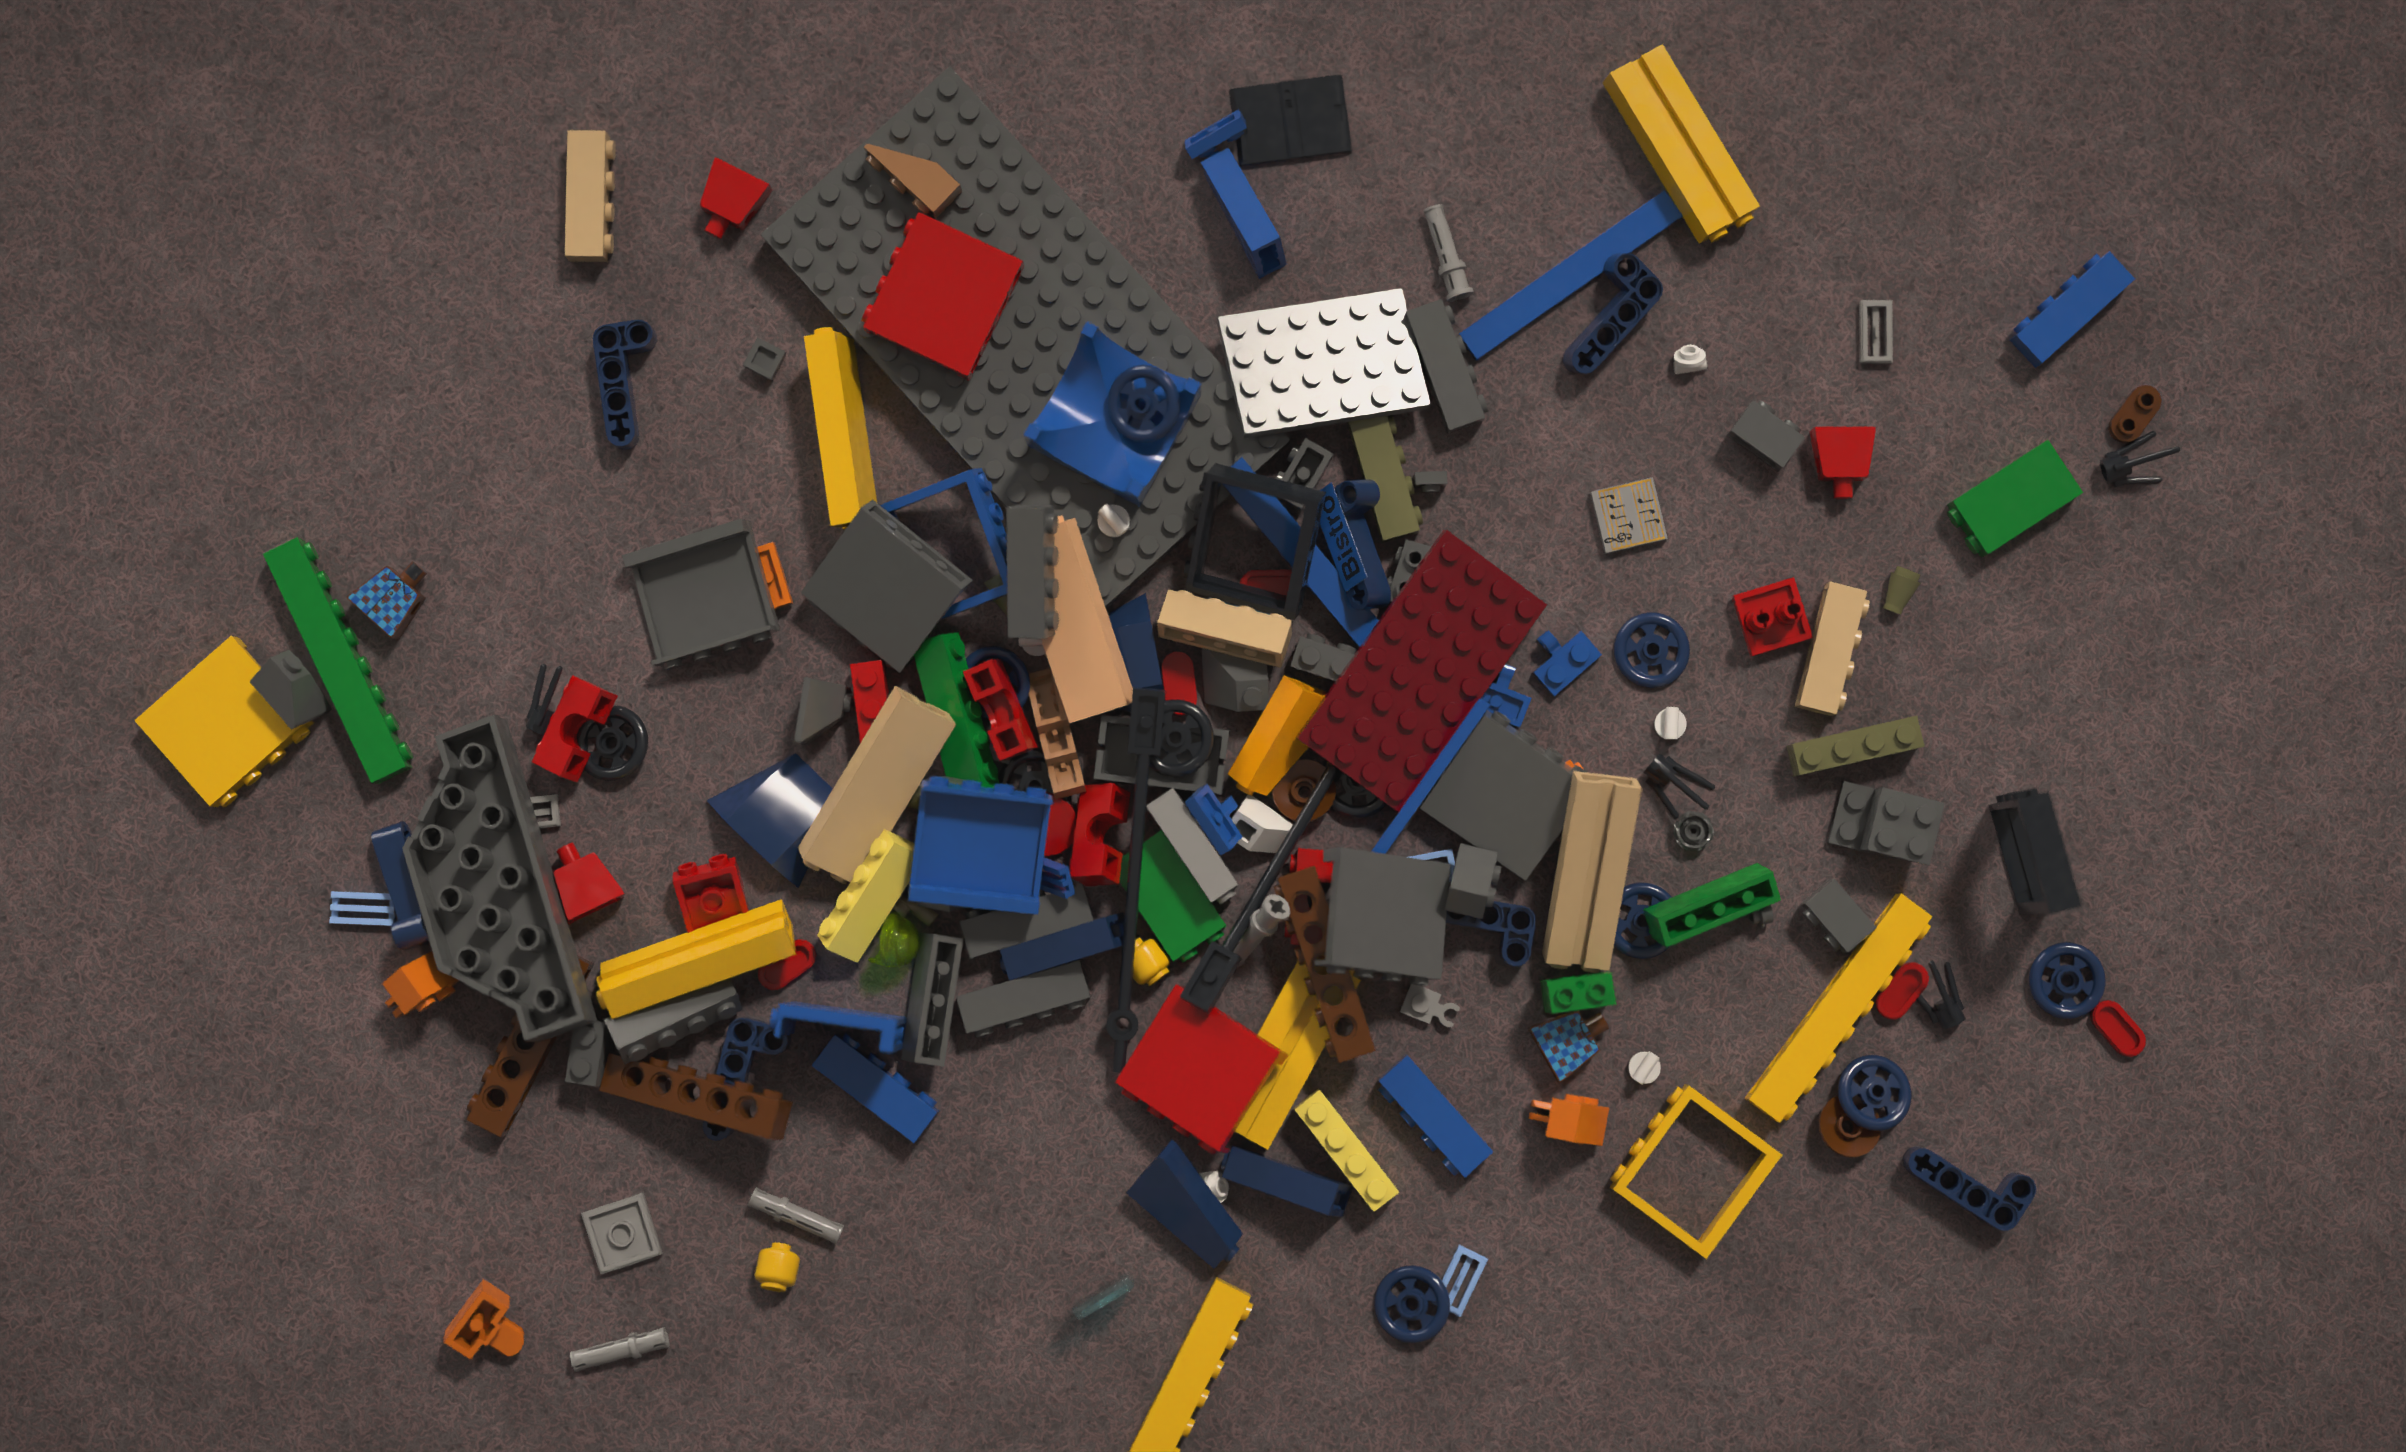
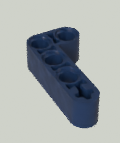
[1563,253,1663,374]
[593,320,657,450]
[1334,479,1391,610]
[371,821,430,950]
[1446,901,1536,966]
[703,1017,791,1141]
[1903,1147,2036,1231]

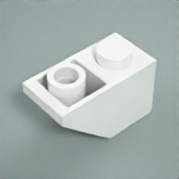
[1231,795,1293,853]

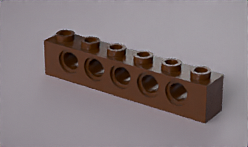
[1273,866,1376,1063]
[466,956,594,1137]
[599,1053,793,1140]

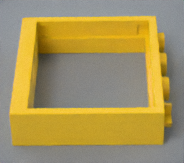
[1610,1084,1782,1259]

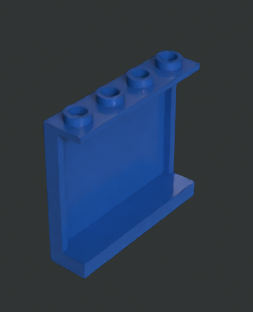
[908,776,1053,915]
[770,1001,907,1053]

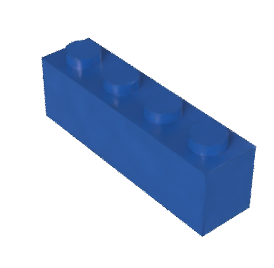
[2010,251,2135,368]
[811,1033,939,1143]
[1377,1054,1493,1177]

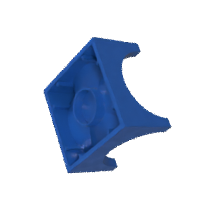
[1024,321,1201,507]

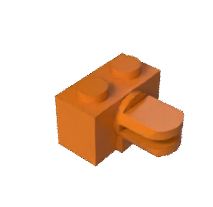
[382,951,460,1018]
[1528,1094,1609,1146]
[444,1279,524,1360]

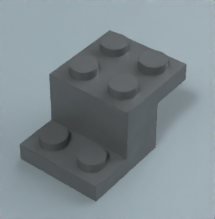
[1827,781,1945,866]

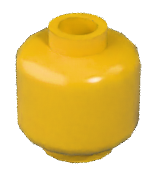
[1133,938,1170,987]
[755,1242,800,1292]

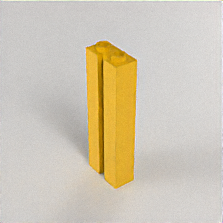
[1602,44,1760,244]
[804,327,877,530]
[596,899,796,1019]
[1235,955,1361,1150]

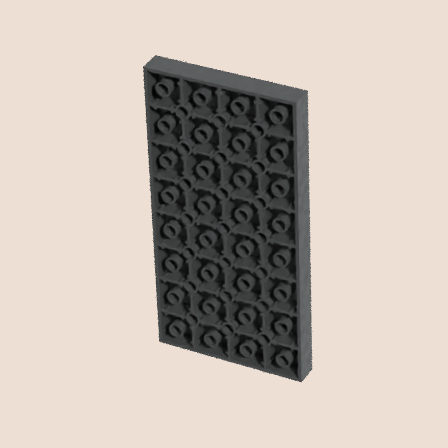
[760,66,1290,609]

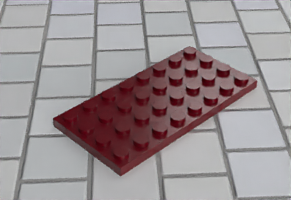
[1295,529,1547,813]

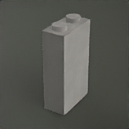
[1146,788,1238,905]

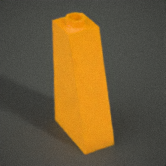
[1228,675,1327,796]

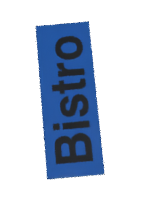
[1320,482,1367,592]

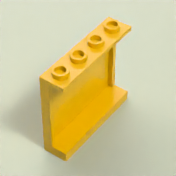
[134,635,314,807]

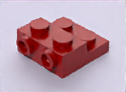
[672,854,749,933]

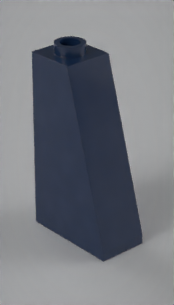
[1000,912,1125,981]
[1126,1140,1243,1269]
[1221,1146,1353,1216]

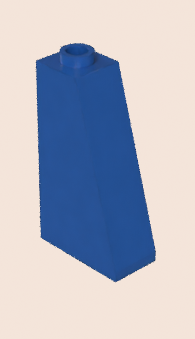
[1201,148,1287,279]

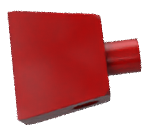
[700,157,772,240]
[1810,427,1876,499]
[553,843,624,925]

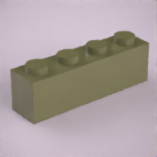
[1347,415,1423,544]
[1786,716,1925,777]

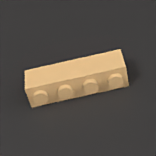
[565,130,616,262]
[1795,582,1870,716]
[1157,590,1292,668]

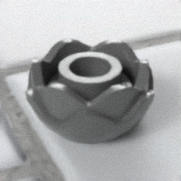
[1673,811,1714,851]

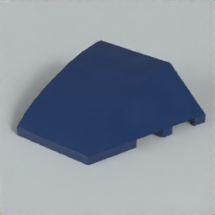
[1108,593,1163,712]
[706,753,833,888]

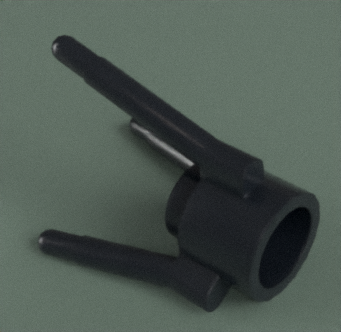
[2100,431,2180,487]
[526,664,563,736]
[1644,754,1715,819]
[1917,960,1966,1029]

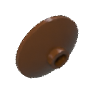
[1272,759,1336,821]
[1819,1095,1881,1158]

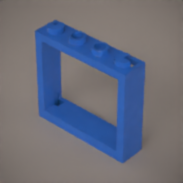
[880,468,1007,621]

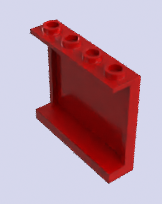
[861,212,1025,381]
[1115,984,1288,1155]

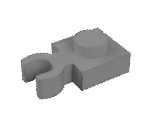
[1400,984,1460,1027]

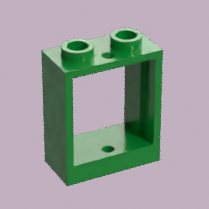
[1540,972,1616,1014]

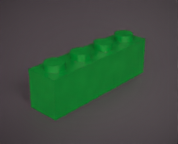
[1643,863,1781,947]

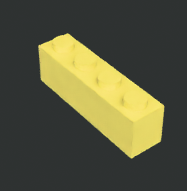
[817,829,914,963]
[1294,1088,1399,1212]

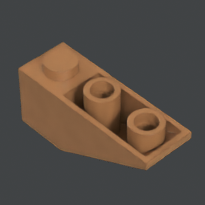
[864,144,962,218]

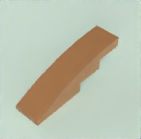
[1029,668,1086,799]

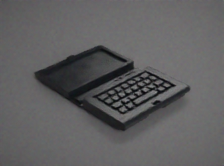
[1229,75,1352,166]

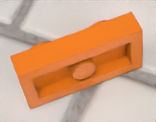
[757,542,793,609]

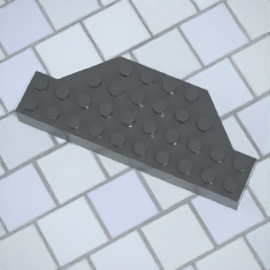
[402,715,597,1043]

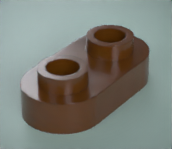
[2109,385,2162,443]

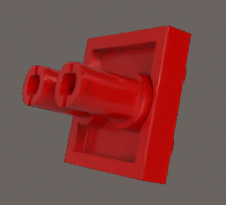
[1732,577,1813,657]

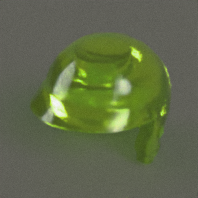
[868,913,920,968]

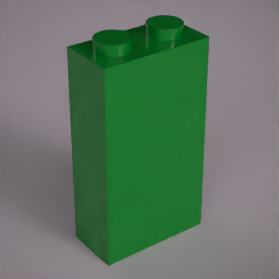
[1947,440,2083,558]
[1119,830,1226,963]

